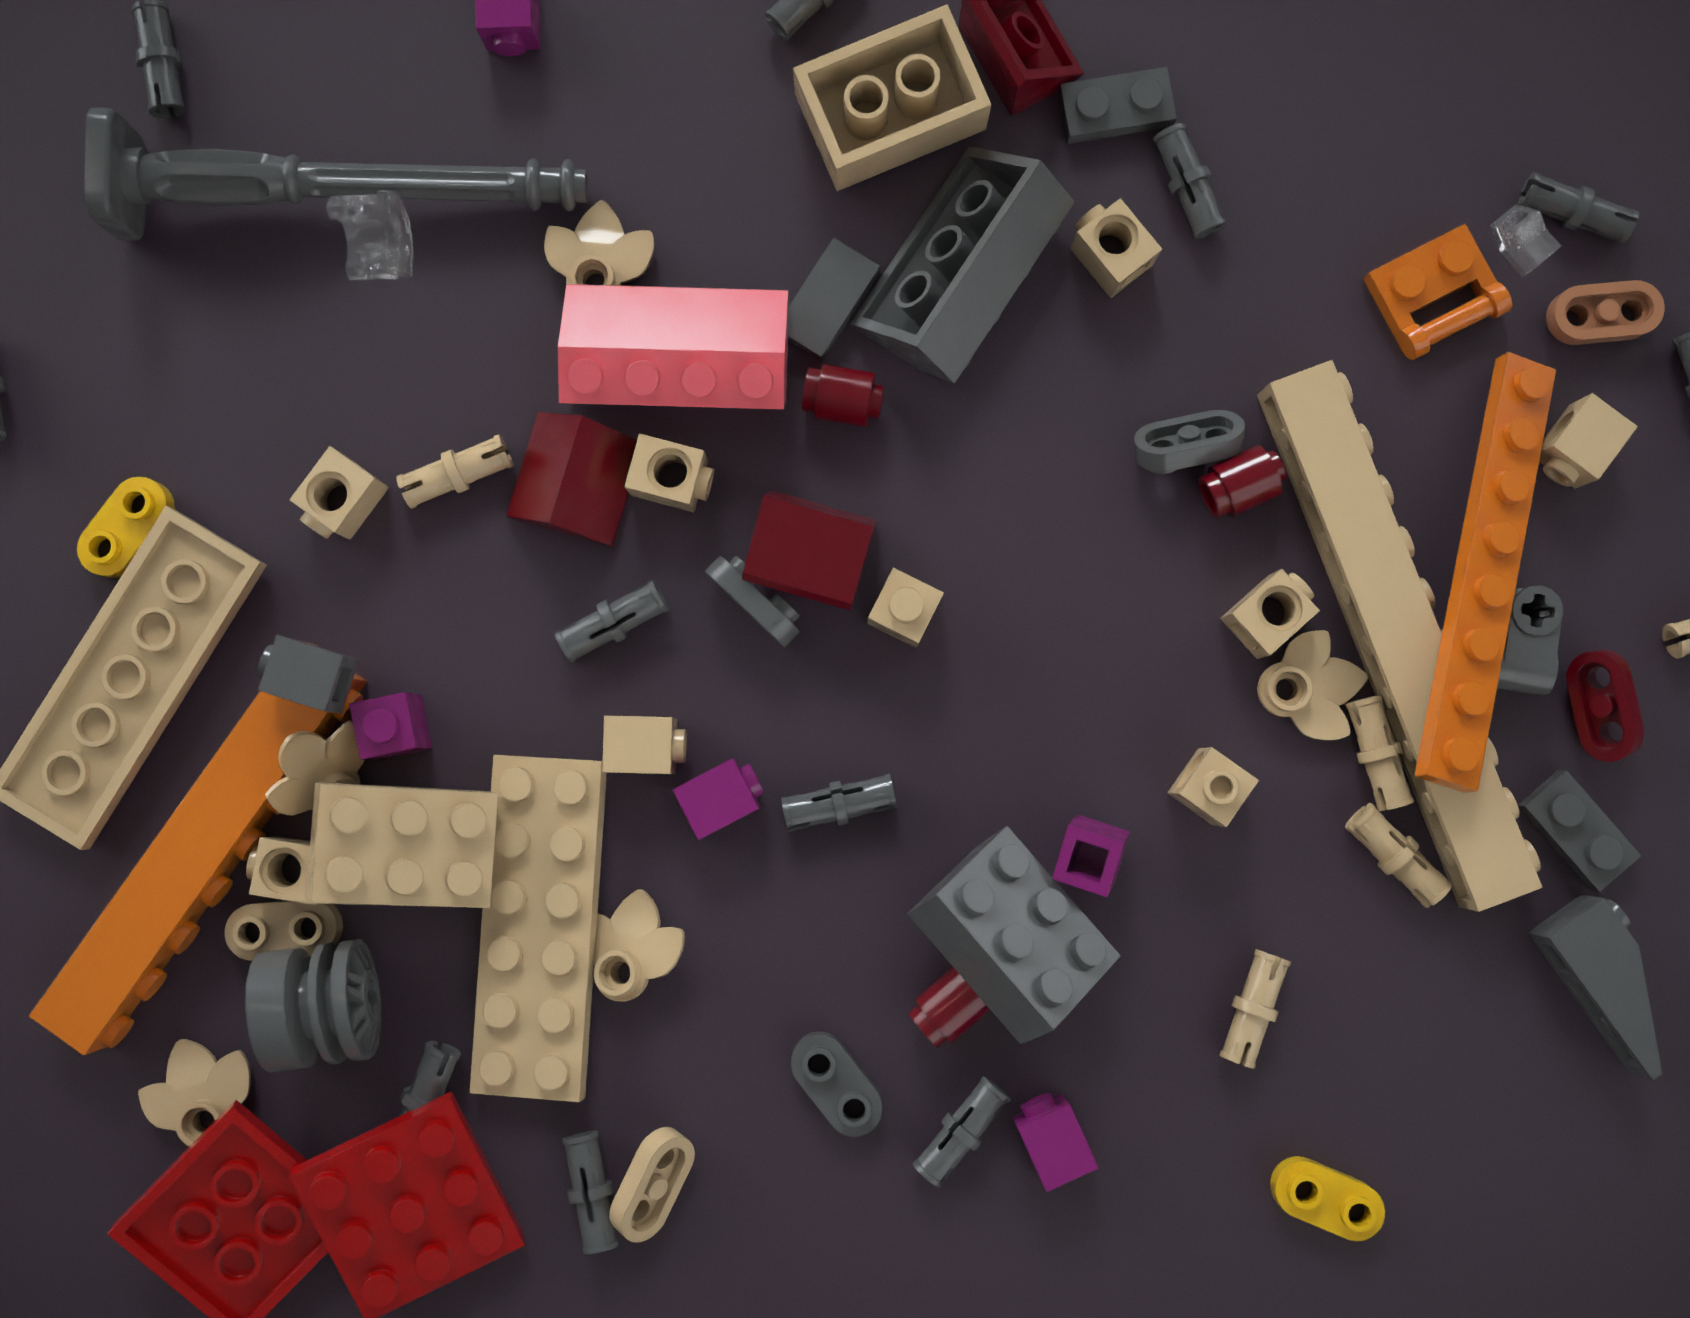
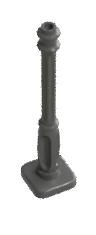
[85,107,588,240]

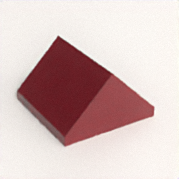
[958,0,1085,117]
[506,412,637,547]
[742,490,878,610]

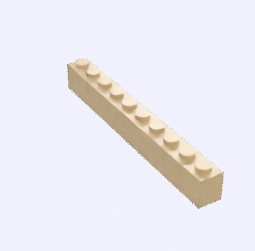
[1257,360,1543,912]

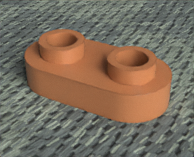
[1546,280,1665,345]

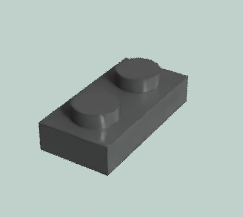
[1058,67,1177,144]
[1518,770,1642,892]

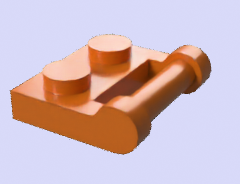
[1363,224,1513,361]

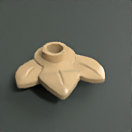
[544,200,654,285]
[1257,630,1368,740]
[265,721,365,816]
[594,889,685,1002]
[138,1039,251,1147]

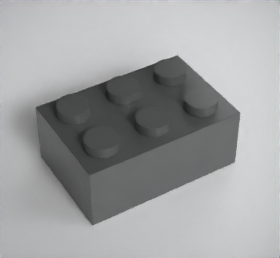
[907,826,1121,1045]

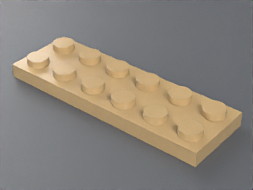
[0,506,267,850]
[470,755,607,1102]

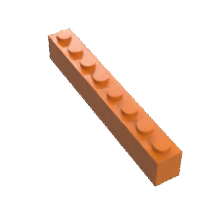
[29,640,367,1055]

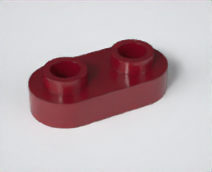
[1566,649,1644,762]

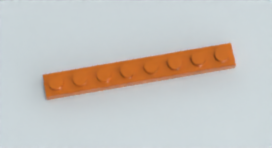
[1414,352,1556,793]

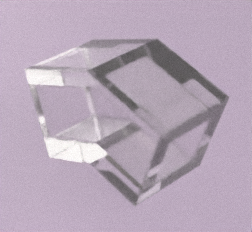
[1490,204,1561,277]

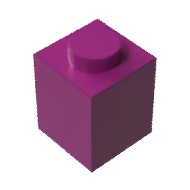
[475,0,541,56]
[349,692,433,760]
[672,758,765,840]
[1052,814,1131,897]
[1013,1092,1099,1192]

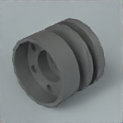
[245,939,381,1073]

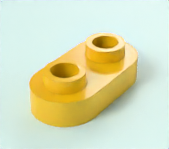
[77,477,174,578]
[1270,1156,1385,1241]

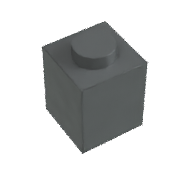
[258,635,359,713]

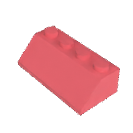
[558,284,789,409]

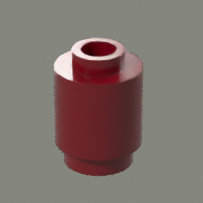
[802,364,885,427]
[1198,445,1287,518]
[908,967,990,1048]

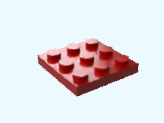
[289,1091,525,1318]
[107,1099,328,1318]

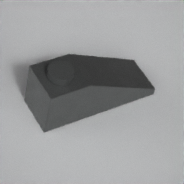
[1528,894,1662,1080]

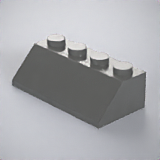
[850,146,1075,383]

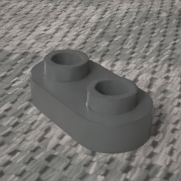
[1134,410,1245,474]
[705,555,800,648]
[791,1032,882,1137]

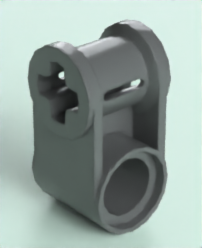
[1497,585,1564,696]

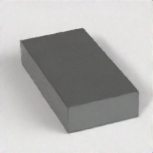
[788,237,880,362]

